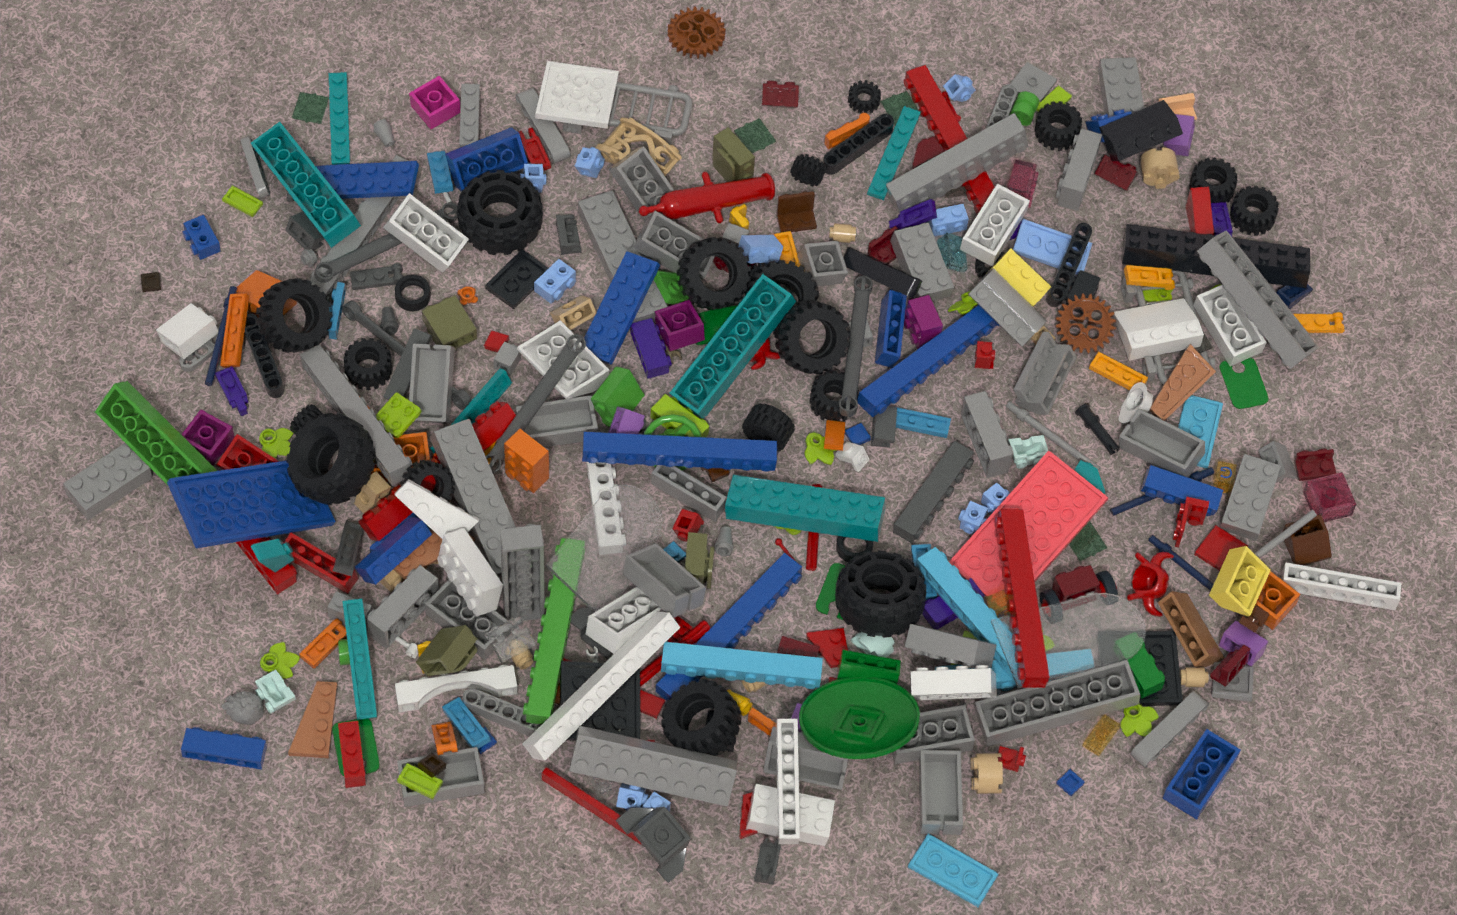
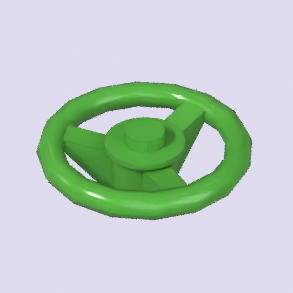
[644,414,701,471]

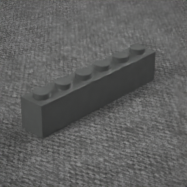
[893,440,974,544]

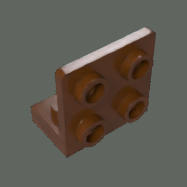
[776,191,817,233]

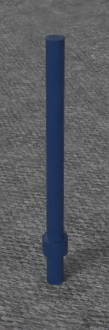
[205,286,237,386]
[1110,467,1214,516]
[1148,535,1214,591]

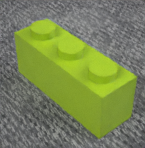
[650,394,709,438]

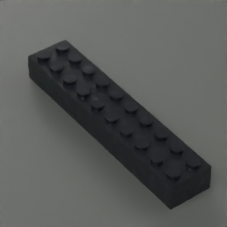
[1122,224,1310,288]

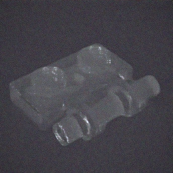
[485,616,537,663]

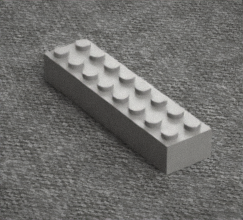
[886,113,1029,214]
[578,190,668,323]
[1197,230,1320,369]
[430,419,516,577]
[500,524,545,622]
[975,660,1140,747]
[569,726,737,807]

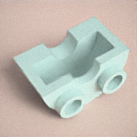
[1008,435,1048,469]
[850,632,895,658]
[255,670,296,714]

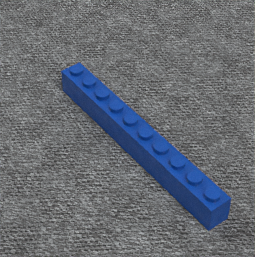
[857,305,999,417]
[582,432,777,472]
[656,553,802,701]

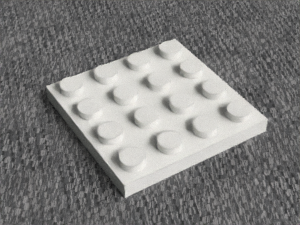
[535,61,619,129]

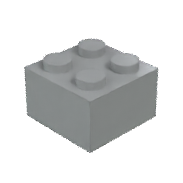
[797,241,848,286]

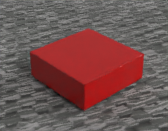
[484,330,509,353]

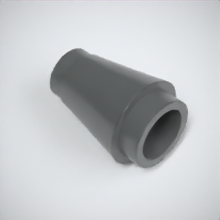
[380,307,399,335]

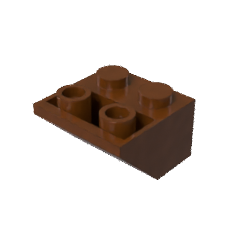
[1282,515,1332,566]

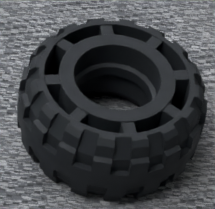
[457,170,543,255]
[287,413,376,505]
[835,550,926,638]

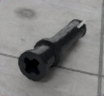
[1075,403,1120,455]

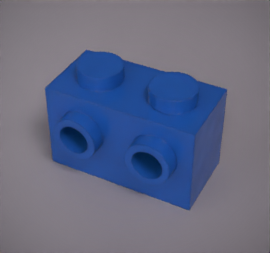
[182,214,221,260]

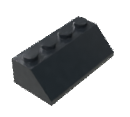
[1099,100,1183,161]

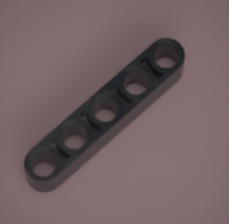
[823,114,894,175]
[1046,222,1092,307]
[843,247,922,298]
[244,314,284,398]

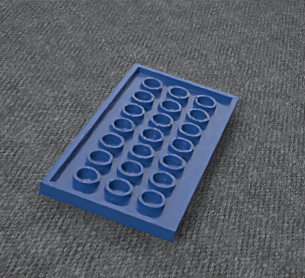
[167,461,336,549]

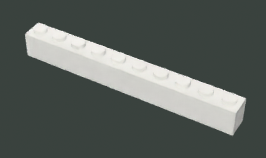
[523,612,680,761]

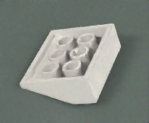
[1113,298,1204,361]
[517,320,610,399]

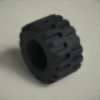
[1035,101,1082,151]
[1189,158,1238,203]
[1230,185,1279,236]
[344,338,392,390]
[809,371,859,422]
[742,403,795,452]
[401,460,455,501]

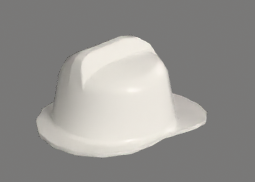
[1118,382,1153,423]

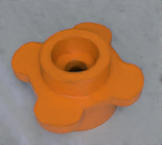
[457,286,478,305]

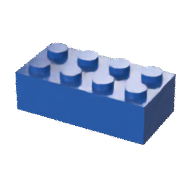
[445,127,528,192]
[1162,729,1241,820]

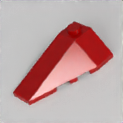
[216,434,279,470]

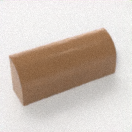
[1158,591,1224,668]

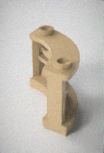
[595,117,682,176]

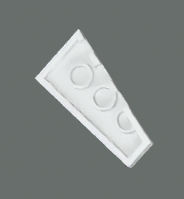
[395,479,479,539]

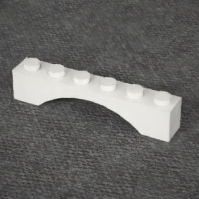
[395,665,517,712]

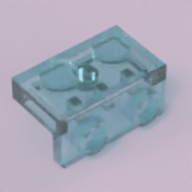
[936,233,967,272]

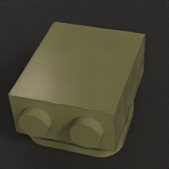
[712,127,755,182]
[422,295,477,349]
[685,532,714,589]
[416,625,478,676]

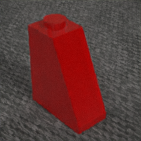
[1185,187,1214,235]

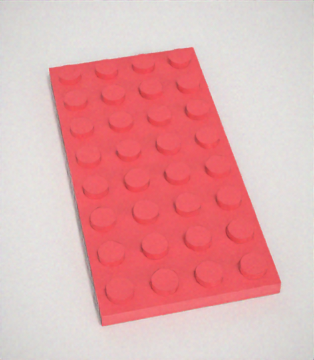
[949,450,1108,614]

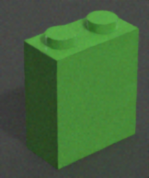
[591,366,645,427]

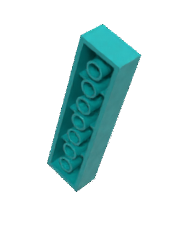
[250,121,361,248]
[669,274,796,419]
[725,474,885,542]

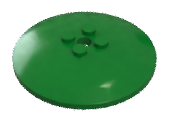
[799,677,920,759]

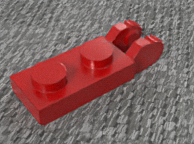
[519,127,551,171]

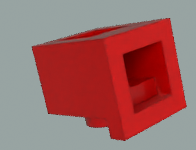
[975,341,995,369]
[672,509,704,542]

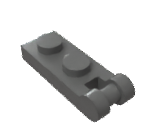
[350,263,404,290]

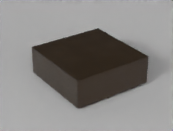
[141,272,161,292]
[417,753,447,778]

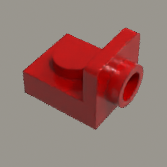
[997,746,1026,772]

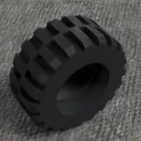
[677,237,752,310]
[745,260,819,335]
[256,278,332,353]
[774,300,851,374]
[661,680,742,756]

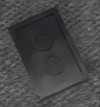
[485,249,549,309]

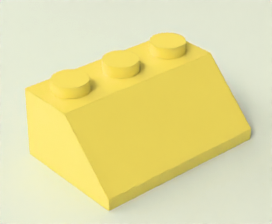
[992,249,1051,306]
[1209,546,1270,616]

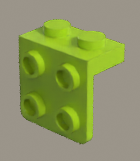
[376,392,422,438]

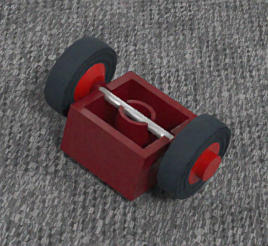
[1040,565,1118,625]

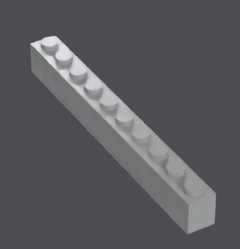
[309,155,408,302]
[300,345,413,486]

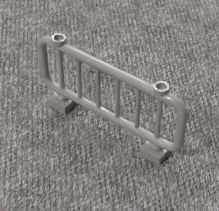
[563,82,692,146]
[1120,271,1215,385]

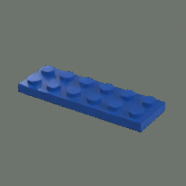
[316,161,419,199]
[584,251,660,365]

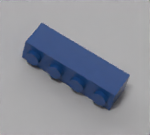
[875,290,907,368]
[1140,465,1223,516]
[355,517,432,585]
[181,727,267,770]

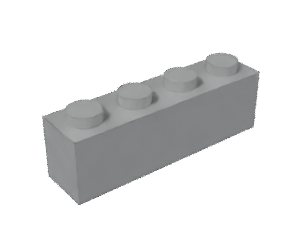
[459,84,480,148]
[651,465,727,522]

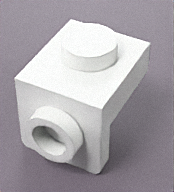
[835,441,869,472]

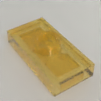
[1082,714,1121,756]

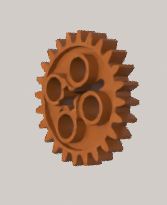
[667,6,726,59]
[1055,293,1116,354]

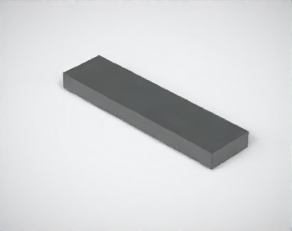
[383,328,432,400]
[333,520,363,576]

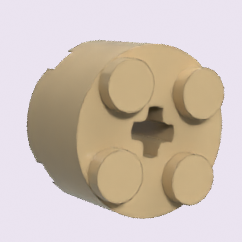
[1140,148,1180,189]
[970,753,1003,794]

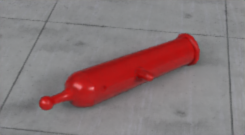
[638,172,775,224]

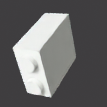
[156,303,218,359]

